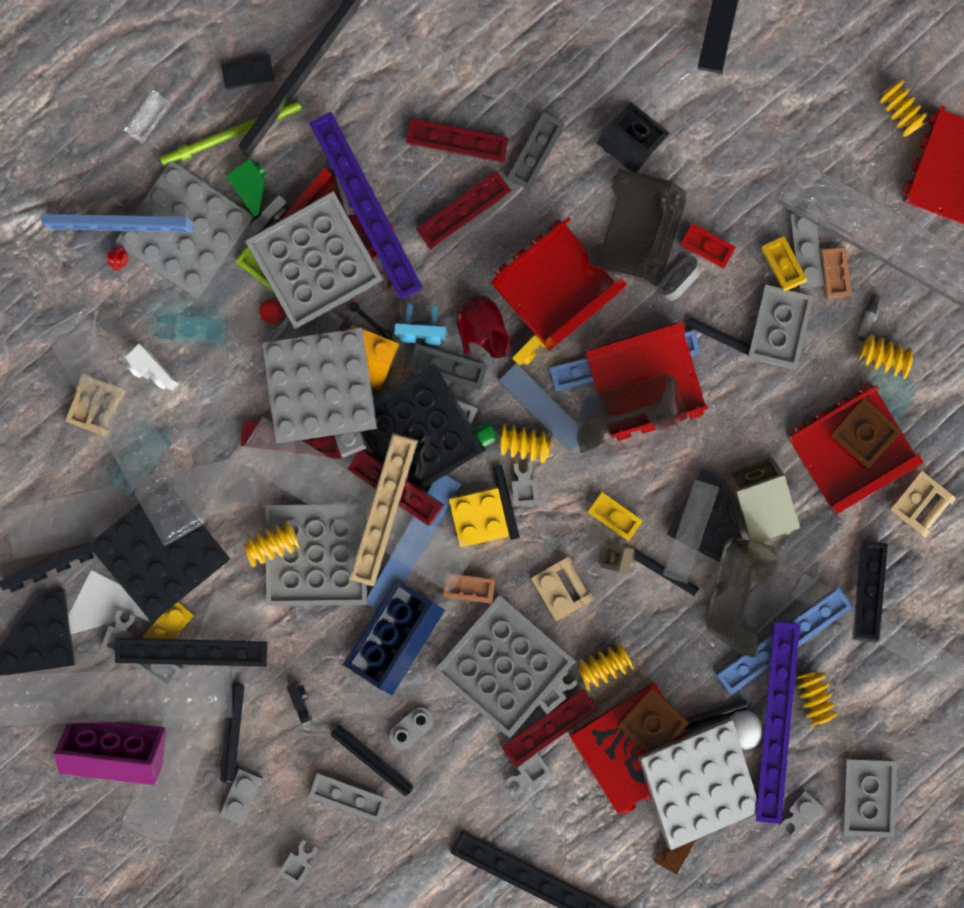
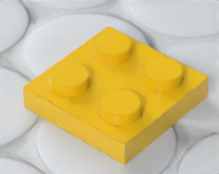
[449,486,509,547]

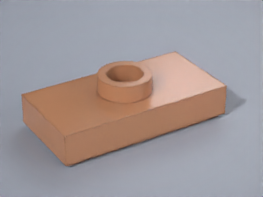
[820,246,852,299]
[442,572,496,604]

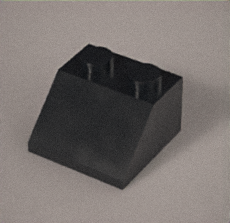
[597,102,670,174]

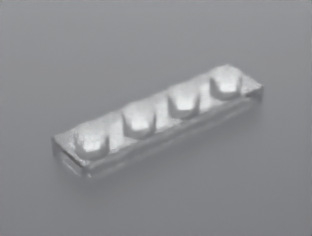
[663,480,719,583]

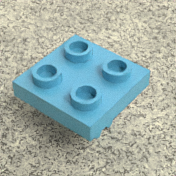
[395,303,447,345]

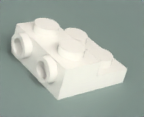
[123,344,179,390]

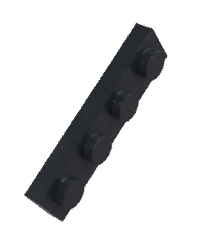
[852,540,888,643]
[0,542,95,593]

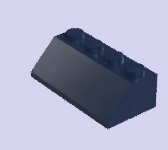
[343,579,445,695]

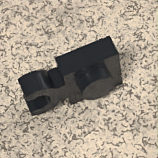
[287,681,313,726]

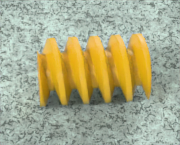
[880,80,928,137]
[857,334,914,380]
[499,423,553,464]
[244,521,300,567]
[578,643,634,691]
[795,671,838,726]

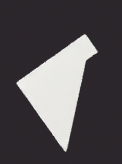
[69,570,150,634]

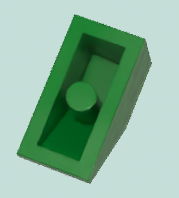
[226,159,267,219]

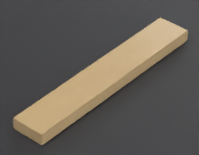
[350,433,417,586]

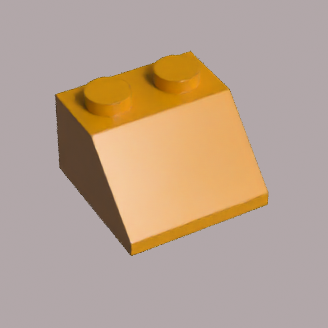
[350,325,400,392]

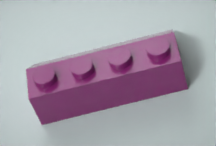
[54,716,166,785]

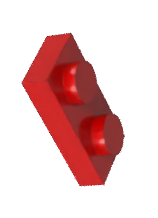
[680,223,736,270]

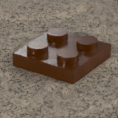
[830,398,902,469]
[617,688,689,753]

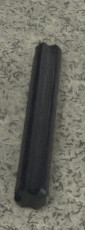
[220,683,245,783]
[330,725,414,796]

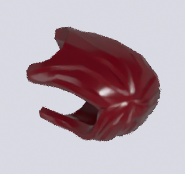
[457,296,510,358]

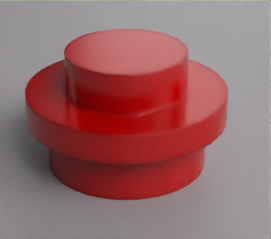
[107,246,129,271]
[259,299,285,324]

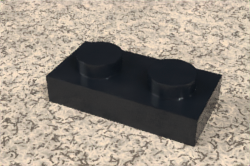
[221,55,275,90]

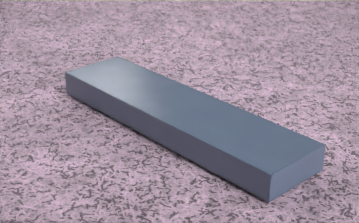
[499,363,587,452]

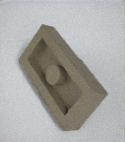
[601,543,634,574]

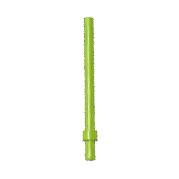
[160,101,302,166]

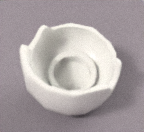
[729,710,764,750]

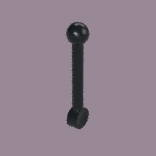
[350,302,392,339]

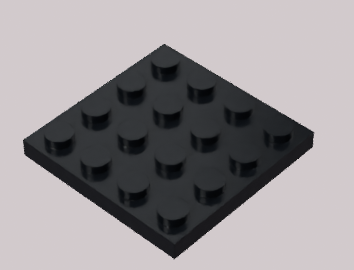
[361,364,486,489]
[88,481,231,623]

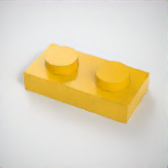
[761,236,807,292]
[512,335,545,366]
[587,492,643,541]
[142,602,195,639]

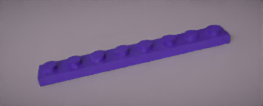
[309,112,424,301]
[756,620,800,824]

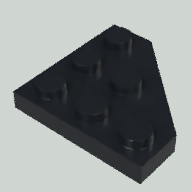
[666,468,746,570]
[0,591,76,676]

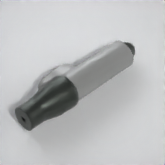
[858,294,880,342]

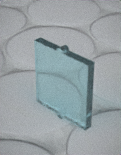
[871,367,919,425]

